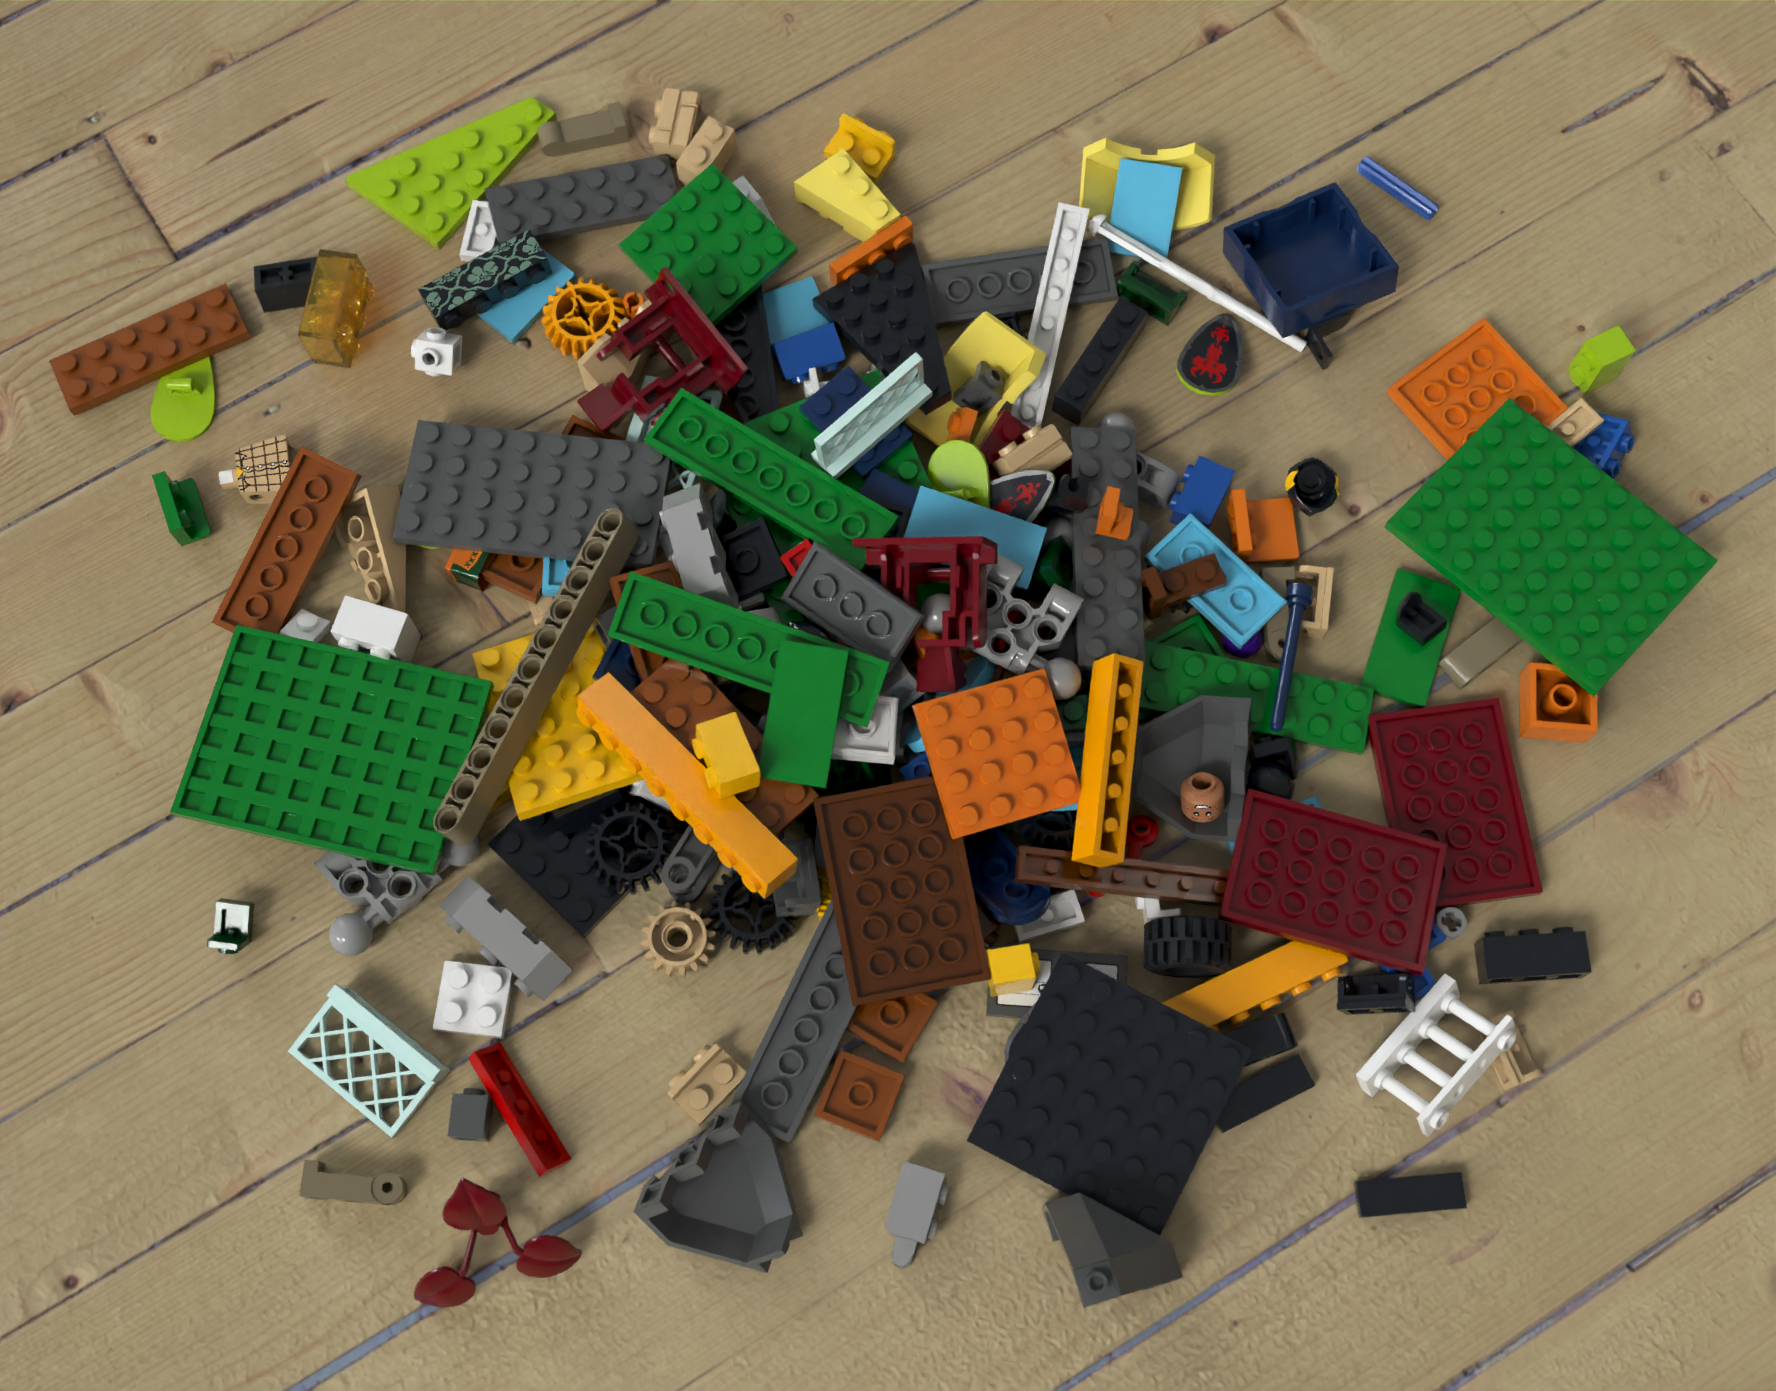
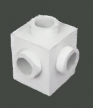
[411,327,462,376]

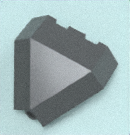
[1130,695,1252,842]
[633,1101,803,1273]
[1042,1192,1183,1308]

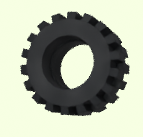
[1144,915,1232,978]

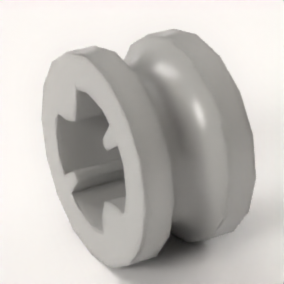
[1433,907,1467,940]

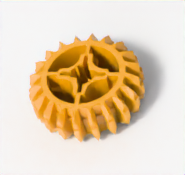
[542,277,628,360]

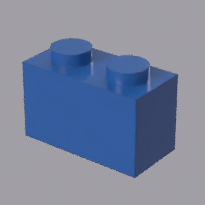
[770,322,846,384]
[1168,456,1235,529]

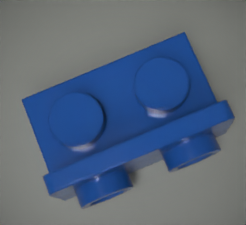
[1574,412,1635,479]

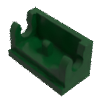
[1117,260,1187,326]

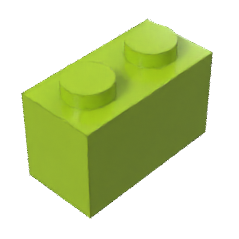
[1567,325,1636,394]

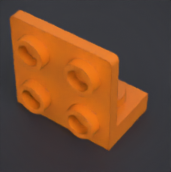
[1226,489,1299,564]

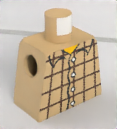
[219,435,295,504]

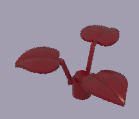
[414,1177,582,1307]

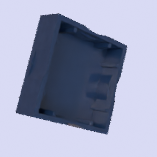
[1223,182,1399,339]

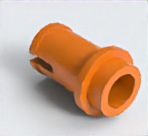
[623,291,644,320]

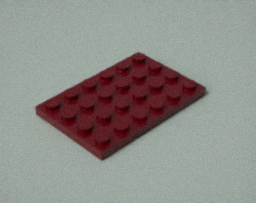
[1367,698,1543,909]
[1217,788,1447,976]

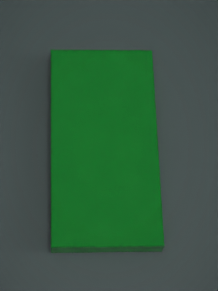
[1360,568,1460,709]
[759,639,849,788]

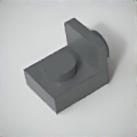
[952,361,1005,418]

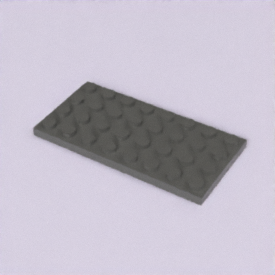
[392,420,673,569]

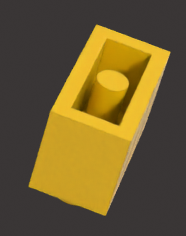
[692,712,760,799]
[986,943,1041,997]

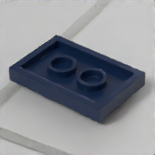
[799,366,913,480]

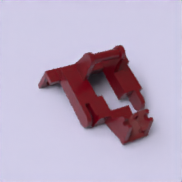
[577,266,748,435]
[852,536,998,692]

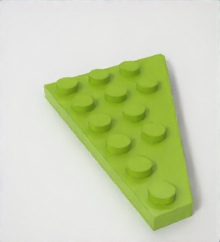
[345,96,557,250]

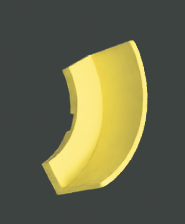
[1079,138,1215,230]
[906,311,1047,447]

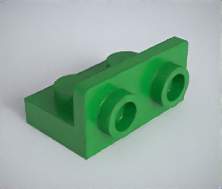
[152,471,212,546]

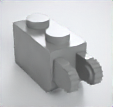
[885,1161,950,1269]

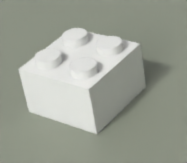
[330,595,421,663]

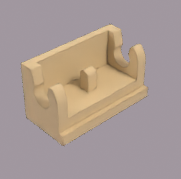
[1289,565,1334,640]
[1476,1010,1543,1091]

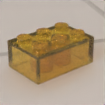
[298,249,373,368]

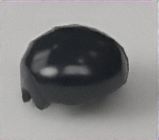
[1246,760,1295,800]

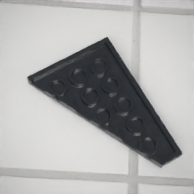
[812,242,952,415]

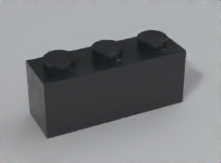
[1474,927,1592,985]

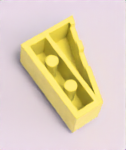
[794,148,900,242]

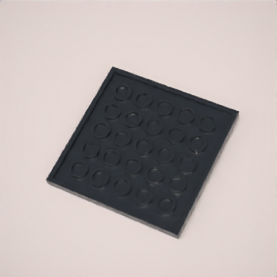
[967,952,1252,1235]

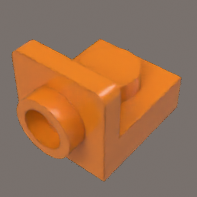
[1095,486,1133,540]

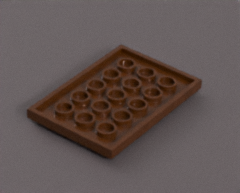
[813,776,991,1007]

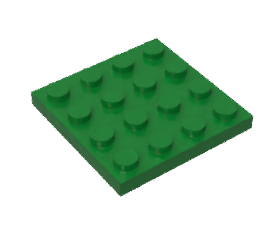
[618,163,798,326]

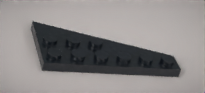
[715,285,780,423]

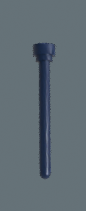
[1270,583,1314,732]

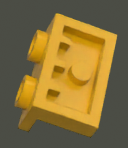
[824,113,896,184]

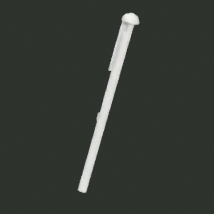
[1089,214,1307,352]

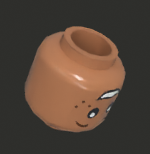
[1180,772,1225,823]

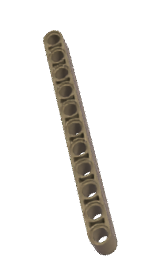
[433,508,639,846]

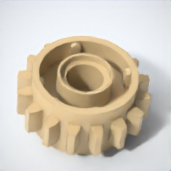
[640,902,717,978]

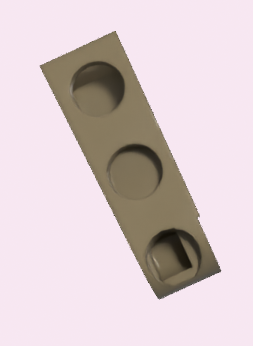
[537,102,630,157]
[1258,566,1296,664]
[299,1160,407,1206]

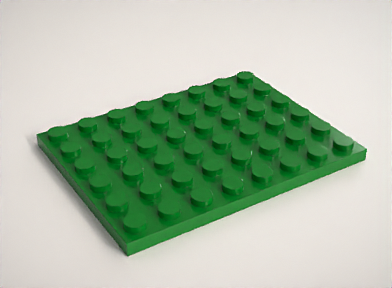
[1384,398,1718,697]
[170,625,494,876]

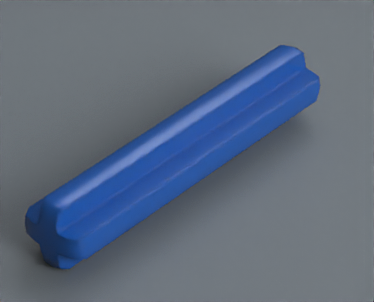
[1357,156,1439,221]

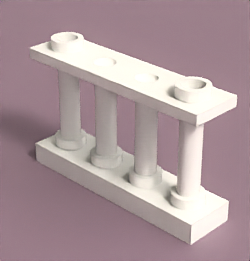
[1356,974,1517,1137]

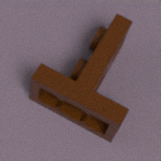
[1140,553,1227,620]

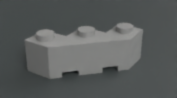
[659,483,738,609]
[439,876,572,1001]

